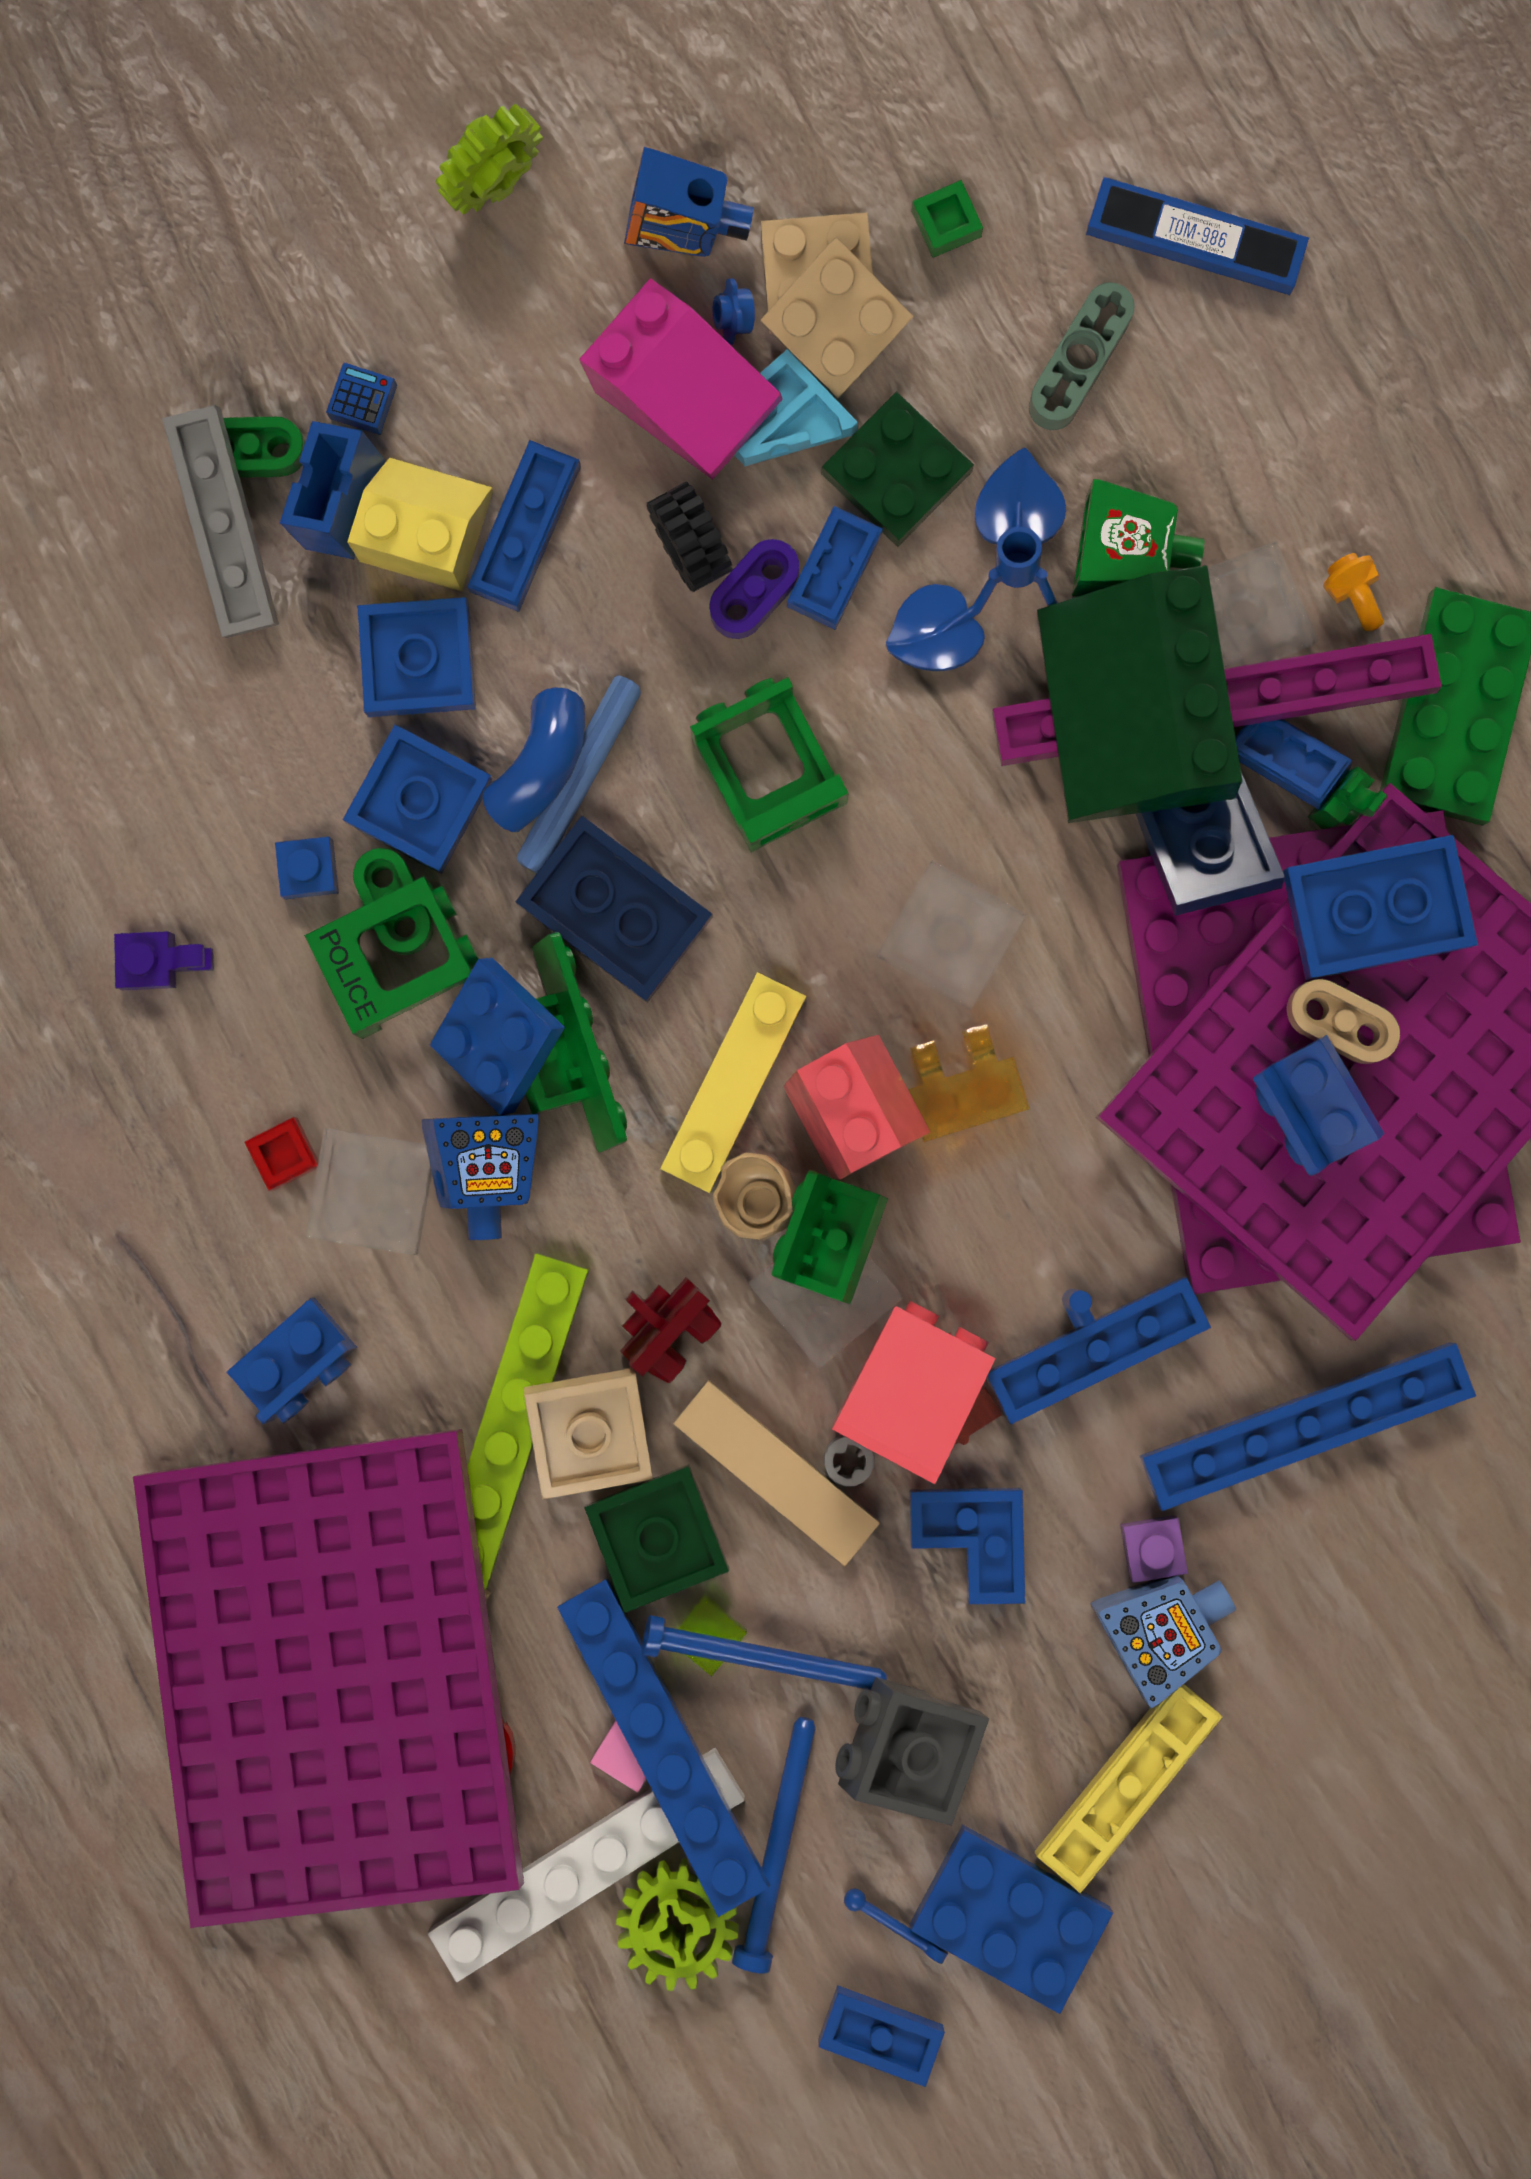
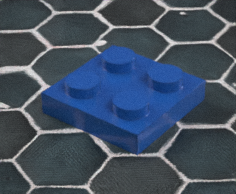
[357,597,476,717]
[343,724,493,874]
[430,958,565,1115]

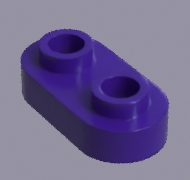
[709,539,799,639]

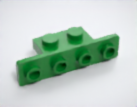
[526,932,627,1153]

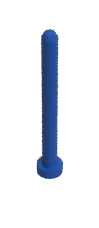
[642,1615,887,1690]
[732,1717,816,1974]

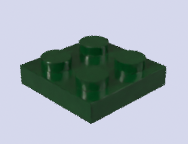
[821,391,974,547]
[584,1464,730,1613]

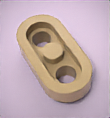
[1287,979,1400,1064]

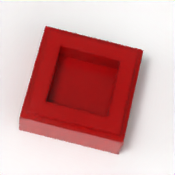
[244,1117,322,1191]

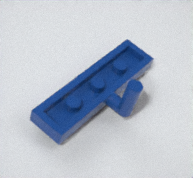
[987,1277,1211,1424]

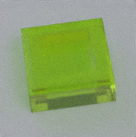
[677,1594,747,1677]

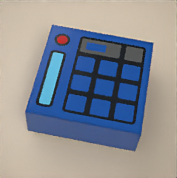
[326,362,397,435]

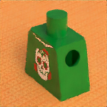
[1072,479,1205,597]

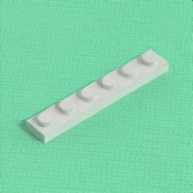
[427,1748,745,1982]

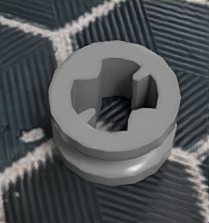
[824,1435,874,1486]

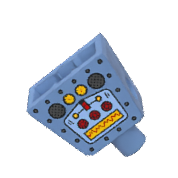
[1090,1576,1236,1708]

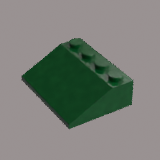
[1037,565,1243,823]

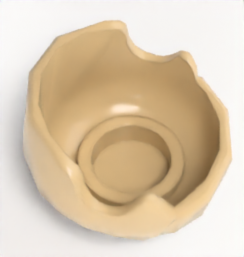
[713,1153,796,1241]

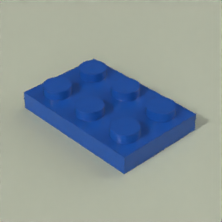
[1283,835,1478,981]
[910,1824,1113,2014]

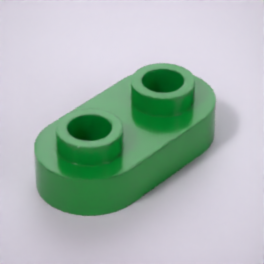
[223,416,306,478]
[353,848,434,955]

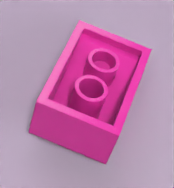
[579,278,783,480]

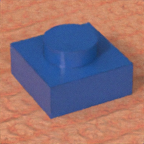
[275,836,339,900]

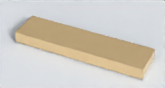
[673,1380,880,1566]

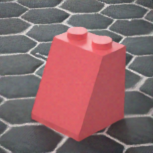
[783,1035,930,1181]
[832,1301,996,1484]

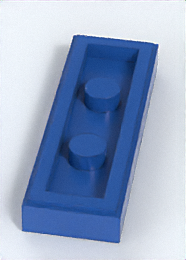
[467,440,581,612]

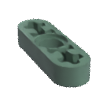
[1029,282,1135,430]

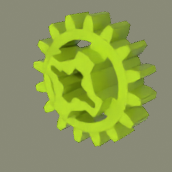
[435,104,543,214]
[616,1858,739,1991]

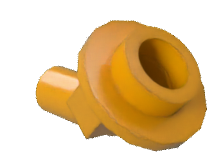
[1323,553,1384,631]

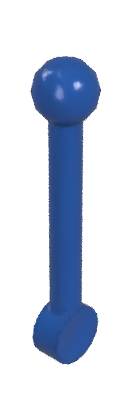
[844,1888,948,1964]

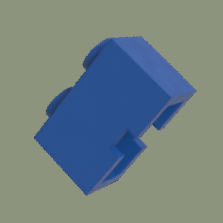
[280,421,385,560]

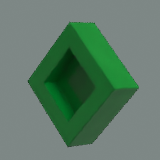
[911,180,983,258]

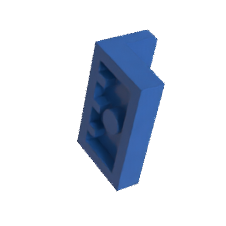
[1253,1035,1385,1176]
[227,1298,357,1424]

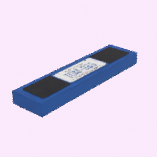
[1086,176,1309,295]

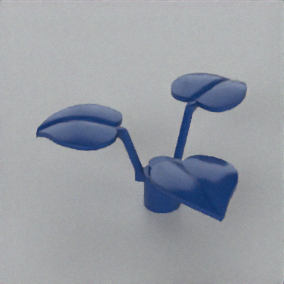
[886,448,1066,671]

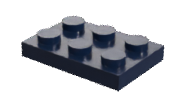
[1136,772,1285,916]
[515,816,713,1003]

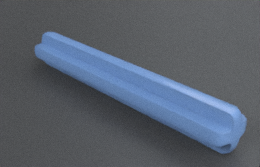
[517,675,641,873]

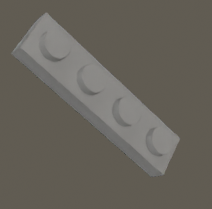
[162,405,279,638]

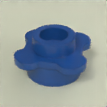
[712,278,755,345]

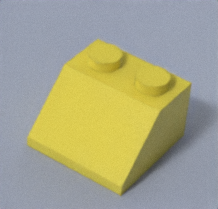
[347,457,493,592]

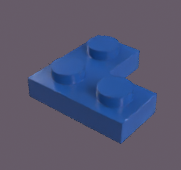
[909,1488,1025,1605]

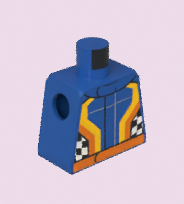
[624,147,754,257]

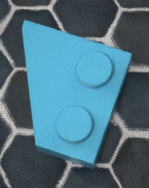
[734,349,858,466]

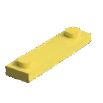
[660,972,806,1193]
[1035,1684,1222,1893]

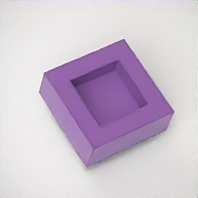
[1120,1515,1188,1583]

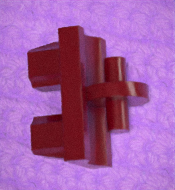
[620,1277,722,1383]

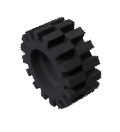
[646,482,733,592]

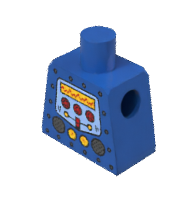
[422,1114,539,1240]

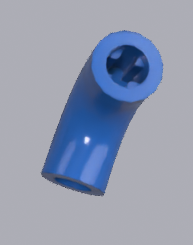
[483,687,585,832]

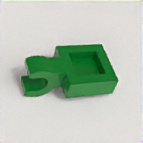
[1308,766,1387,829]

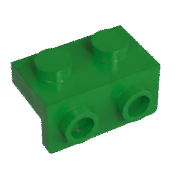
[771,1170,888,1305]

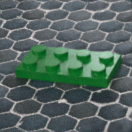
[1380,587,1531,826]

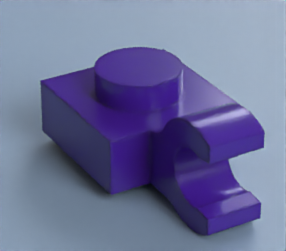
[114,931,213,990]

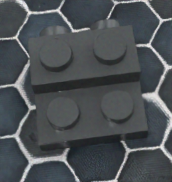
[835,1677,989,1826]

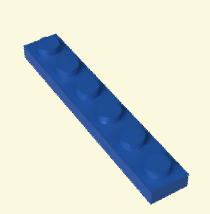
[1139,1342,1476,1511]
[557,1579,770,1917]

